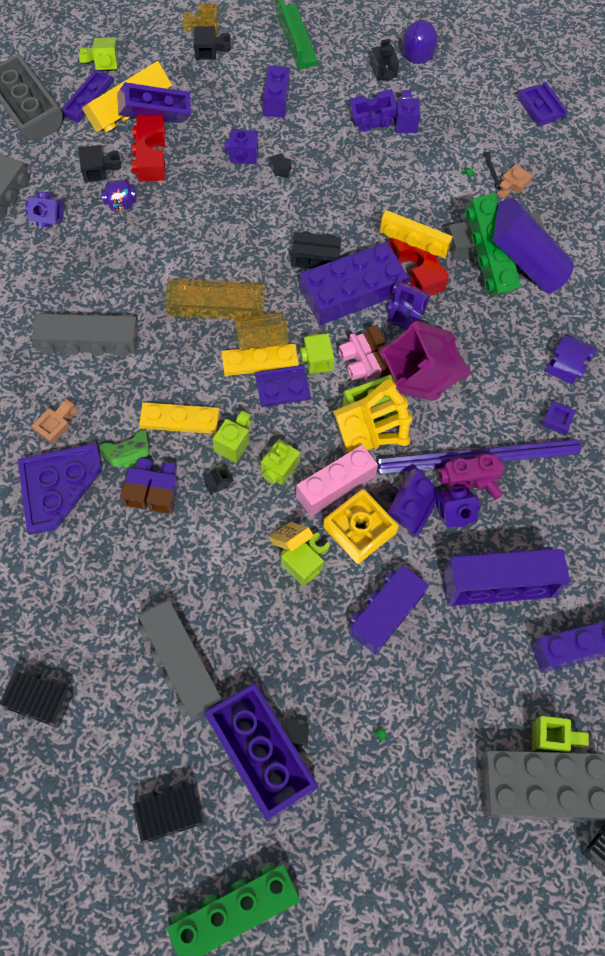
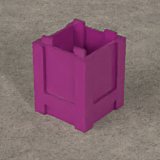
[379,320,472,401]

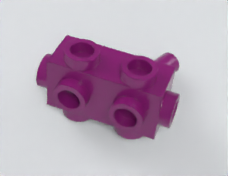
[438,454,504,500]

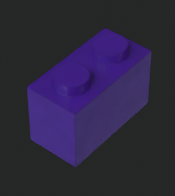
[263,66,290,118]

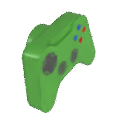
[100,430,150,468]

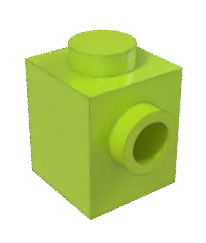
[300,333,335,374]

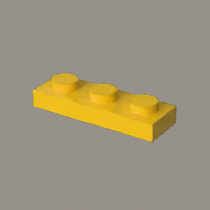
[380,210,453,258]
[222,344,299,376]
[139,403,219,434]

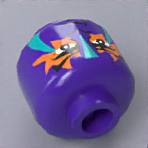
[101,179,137,212]

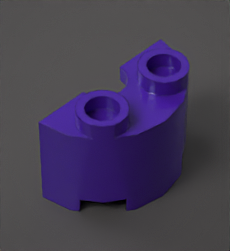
[349,89,397,132]
[387,279,430,330]
[545,334,597,384]

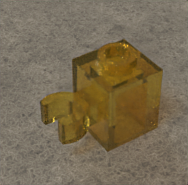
[182,3,220,37]

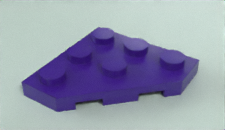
[17,443,102,535]

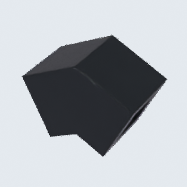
[269,153,291,178]
[203,467,234,495]
[282,717,309,747]

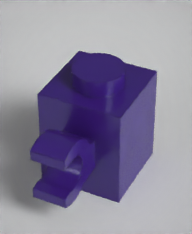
[394,90,421,133]

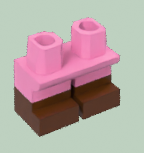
[338,324,391,382]

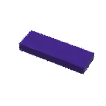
[61,69,114,123]

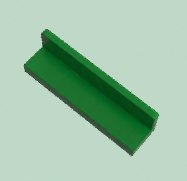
[276,0,318,69]

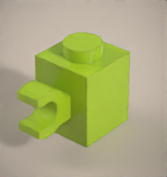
[79,37,119,70]
[212,410,252,463]
[261,439,301,486]
[281,532,330,587]
[531,716,589,753]

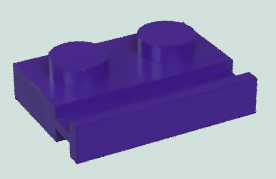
[517,82,568,127]
[255,365,311,407]
[387,469,441,536]

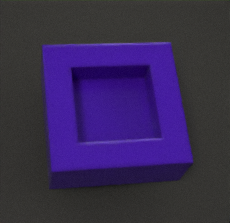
[542,401,576,435]

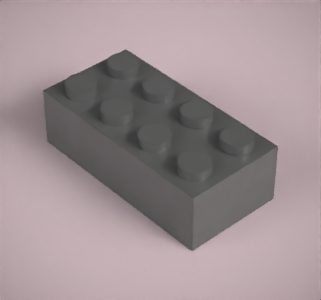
[481,751,605,822]

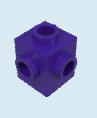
[225,129,258,164]
[25,191,64,227]
[436,486,480,528]

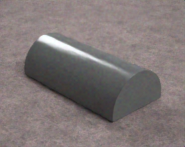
[0,53,62,141]

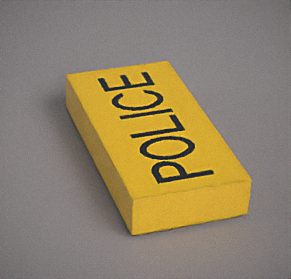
[269,522,313,551]

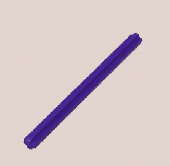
[377,439,581,474]

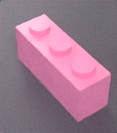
[296,445,378,517]

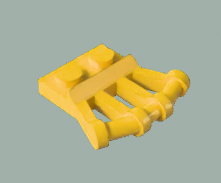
[333,379,413,454]

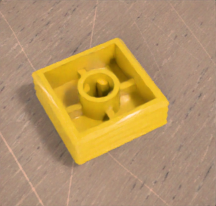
[323,489,399,564]

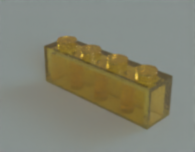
[165,279,265,321]

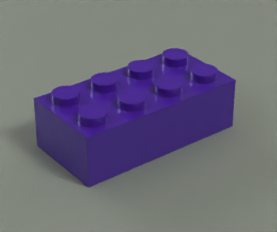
[300,242,409,325]
[442,546,570,606]

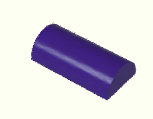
[493,199,574,293]
[203,683,319,822]

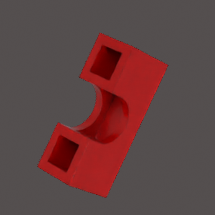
[132,115,165,182]
[388,237,449,296]

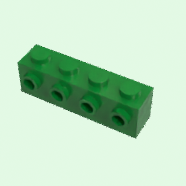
[465,193,521,298]
[166,862,300,956]

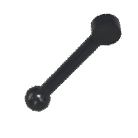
[483,152,501,190]

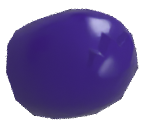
[401,18,438,64]

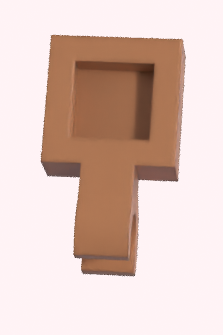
[497,164,534,198]
[31,399,78,445]

